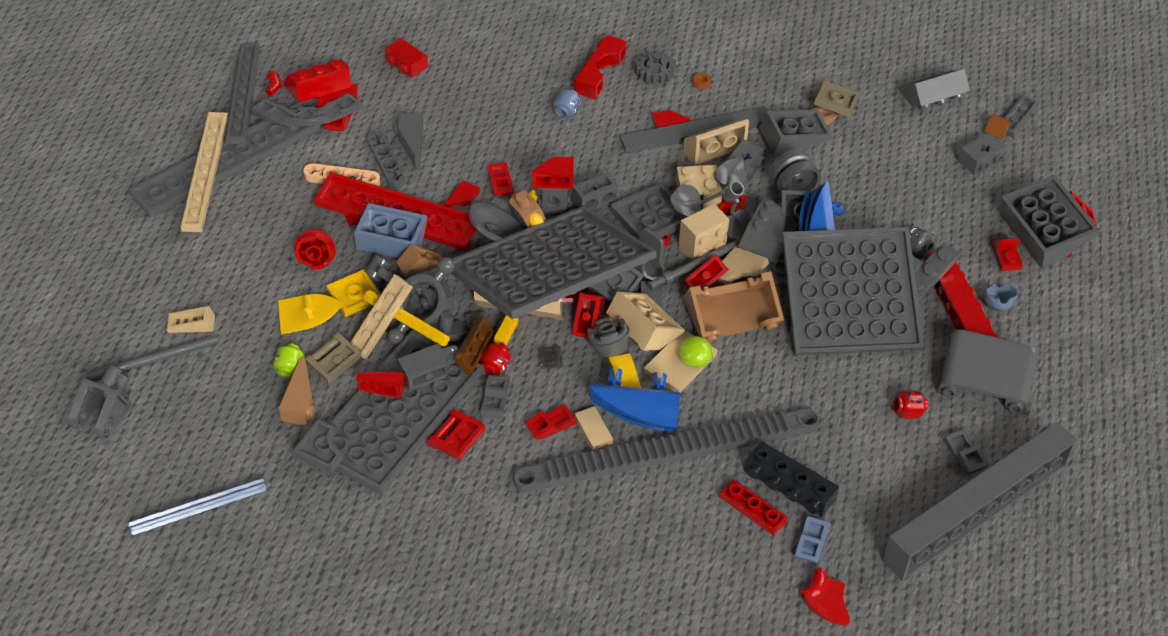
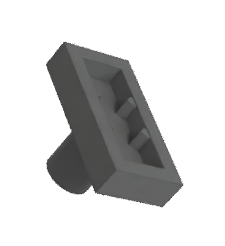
[421,312,469,345]

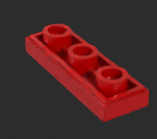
[719,479,788,536]

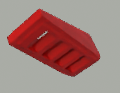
[357,372,406,398]

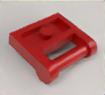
[426,409,485,461]

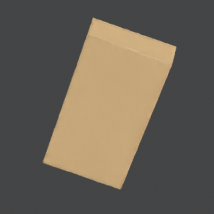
[574,406,613,451]

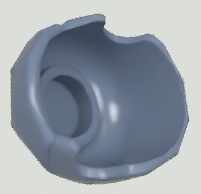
[983,283,1019,311]

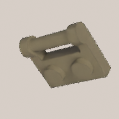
[305,332,362,384]

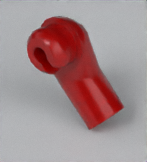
[265,71,282,97]

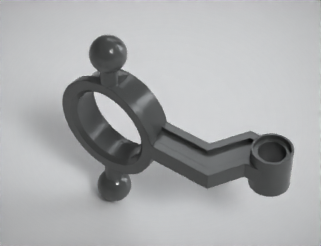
[364,254,455,345]

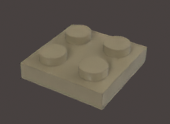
[814,80,860,117]

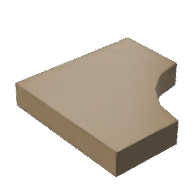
[716,247,769,285]

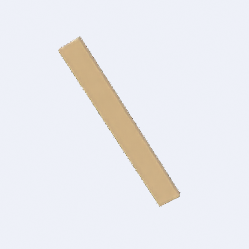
[180,112,229,232]

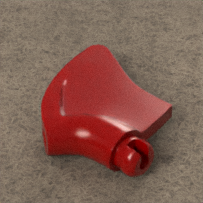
[800,568,850,626]

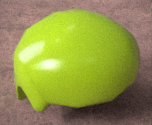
[679,336,713,367]

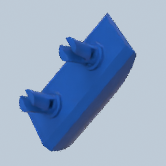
[799,181,844,231]
[590,368,680,432]

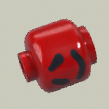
[893,390,928,419]

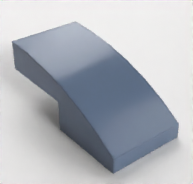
[795,516,830,564]

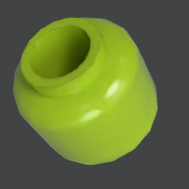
[273,344,305,378]

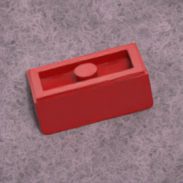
[683,254,729,290]

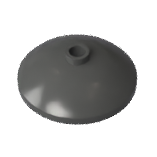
[468,203,525,242]

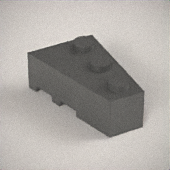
[738,198,784,264]

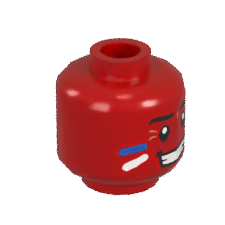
[479,343,511,375]

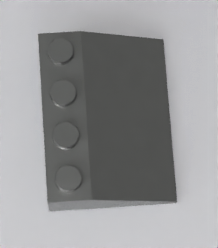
[999,175,1099,268]

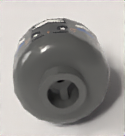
[909,227,934,256]

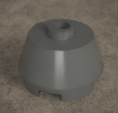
[587,317,629,357]

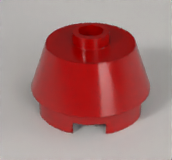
[294,228,336,270]

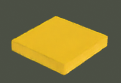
[326,269,381,317]

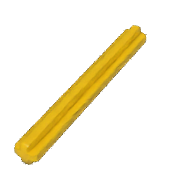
[363,290,450,347]

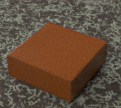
[984,114,1011,139]

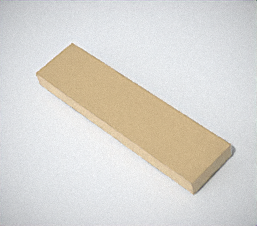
[350,274,413,359]

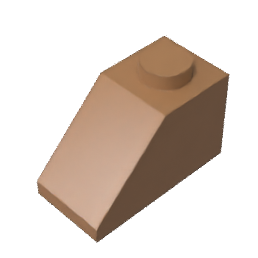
[396,244,442,278]

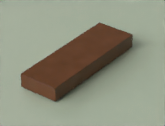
[454,316,494,375]

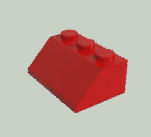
[283,59,352,103]

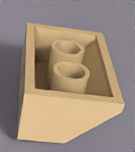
[683,119,749,166]
[606,292,684,351]

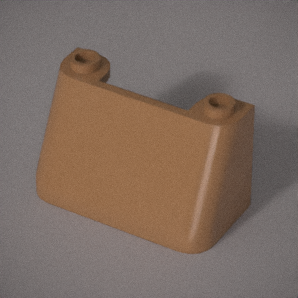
[683,271,784,343]

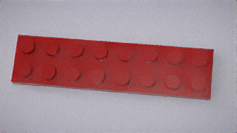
[314,172,476,251]

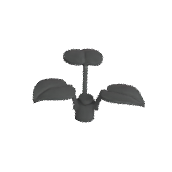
[670,158,751,240]

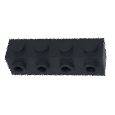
[744,441,839,517]

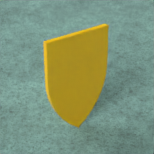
[278,294,343,334]

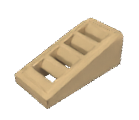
[167,306,215,333]

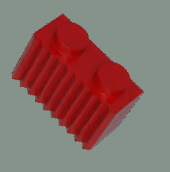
[385,37,428,78]

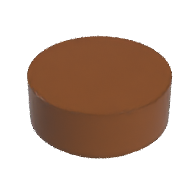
[692,73,711,90]

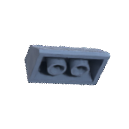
[354,203,427,258]

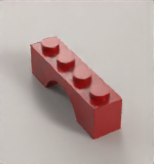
[573,35,627,100]

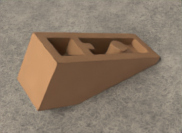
[279,357,316,426]

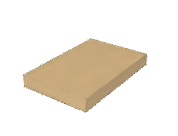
[644,330,718,393]

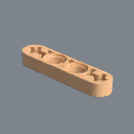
[304,164,380,186]

